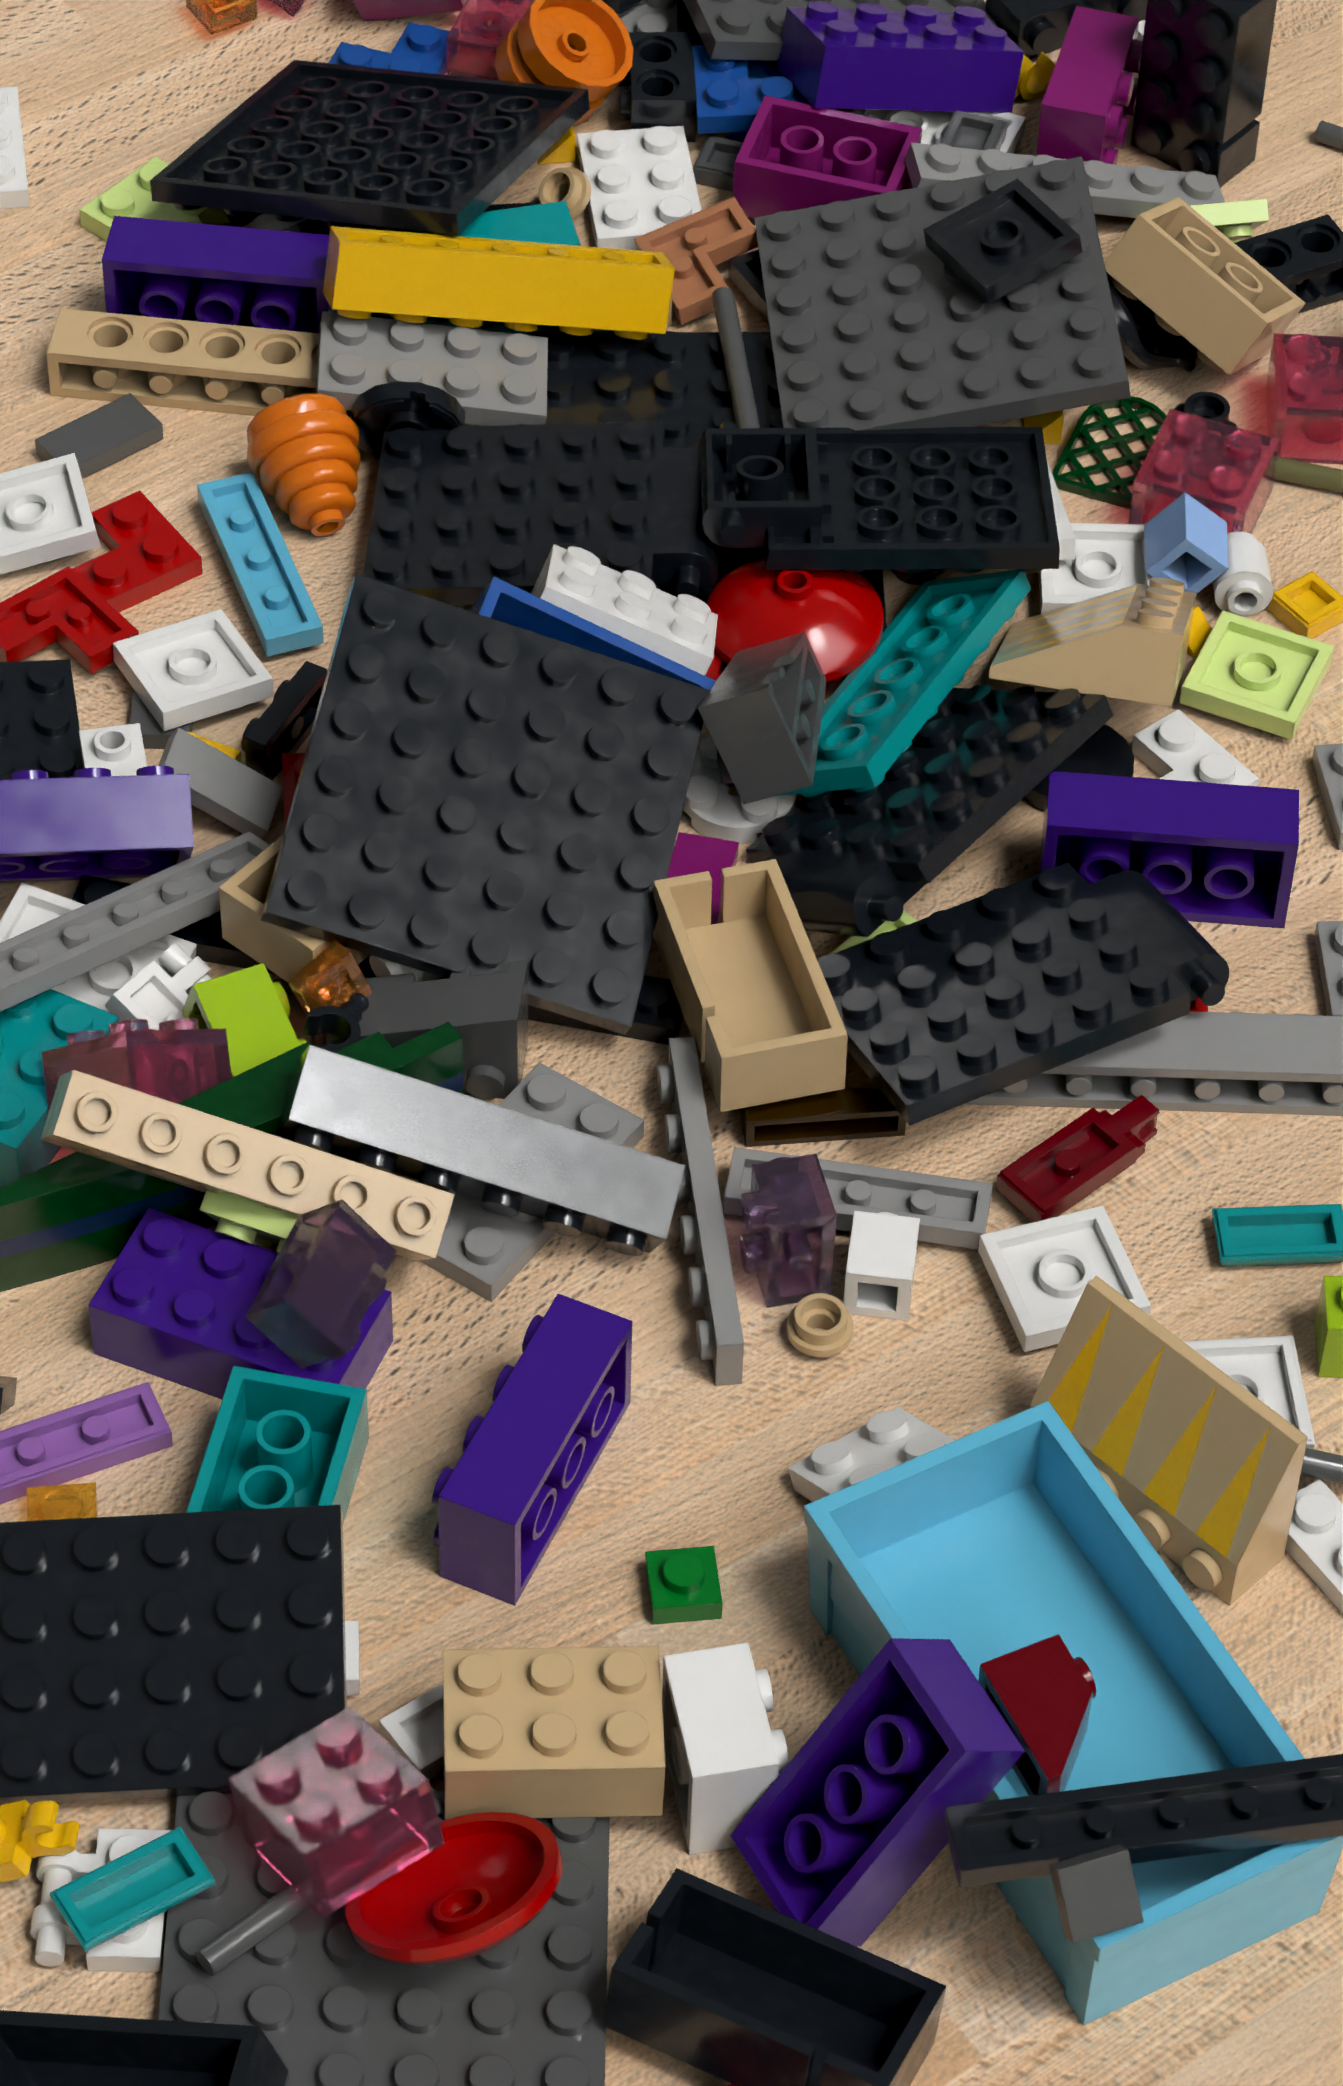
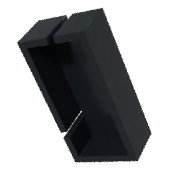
[1131,0,1277,188]
[603,1868,946,2086]
[0,2010,288,2086]

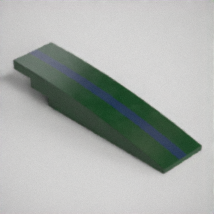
[0,1021,463,1292]

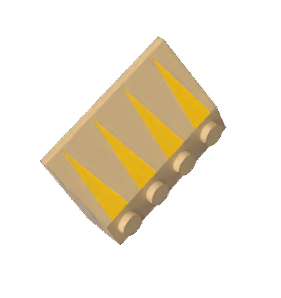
[989,577,1197,707]
[1030,1275,1308,1606]

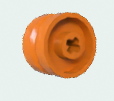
[495,0,634,127]

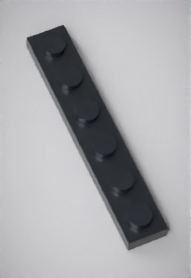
[944,1754,1343,1887]

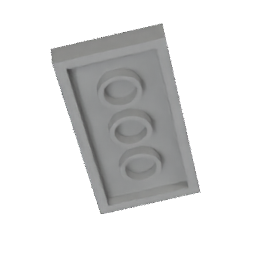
[316,311,548,426]
[421,1062,644,1302]

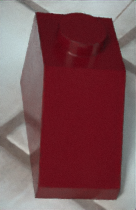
[978,1634,1096,1796]

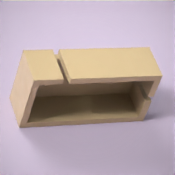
[653,859,848,1112]

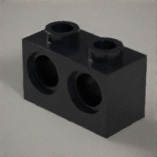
[618,32,697,142]
[1235,214,1343,314]

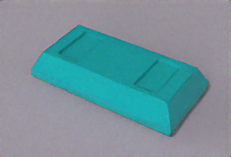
[1211,1204,1343,1267]
[50,1827,216,1952]

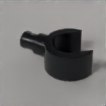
[303,992,369,1052]

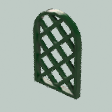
[1052,396,1170,511]

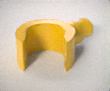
[1015,52,1055,100]

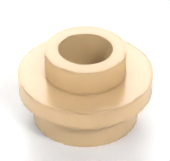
[539,167,591,220]
[787,1293,854,1357]

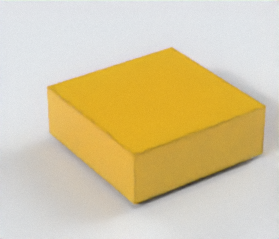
[1267,571,1343,639]

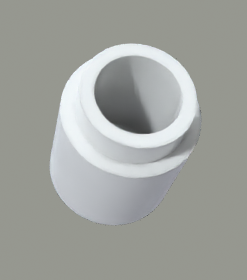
[1212,531,1273,617]

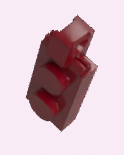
[996,1095,1160,1222]

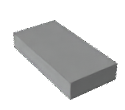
[159,727,283,839]

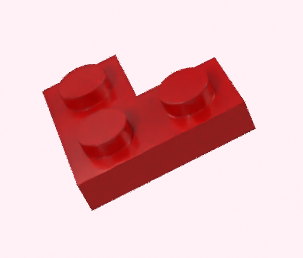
[72,490,203,612]
[0,566,139,674]

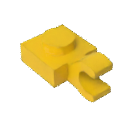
[0,1800,80,1883]

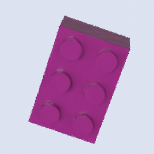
[1036,6,1143,165]
[733,95,922,218]

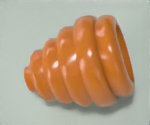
[247,393,360,536]

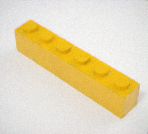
[323,226,675,340]

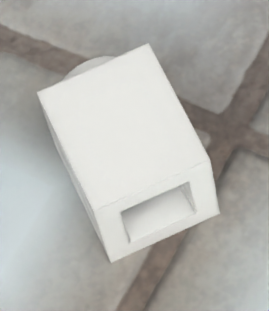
[843,1211,920,1321]

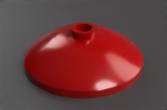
[707,556,884,682]
[345,1812,563,1965]

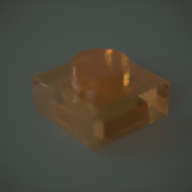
[186,0,258,35]
[288,941,372,1034]

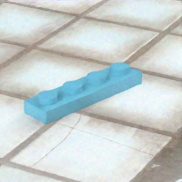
[197,472,324,657]

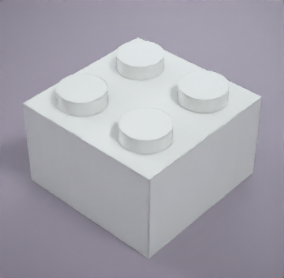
[662,1642,789,1855]

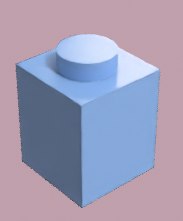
[1144,492,1229,593]

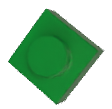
[645,1546,723,1625]

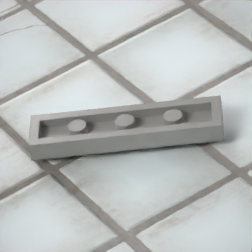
[723,1147,993,1249]

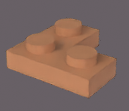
[634,197,758,325]

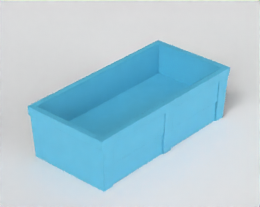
[804,1401,1343,2026]

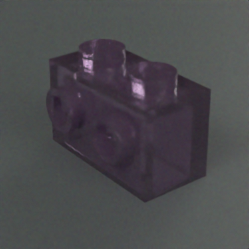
[739,1153,837,1308]
[245,1199,397,1368]

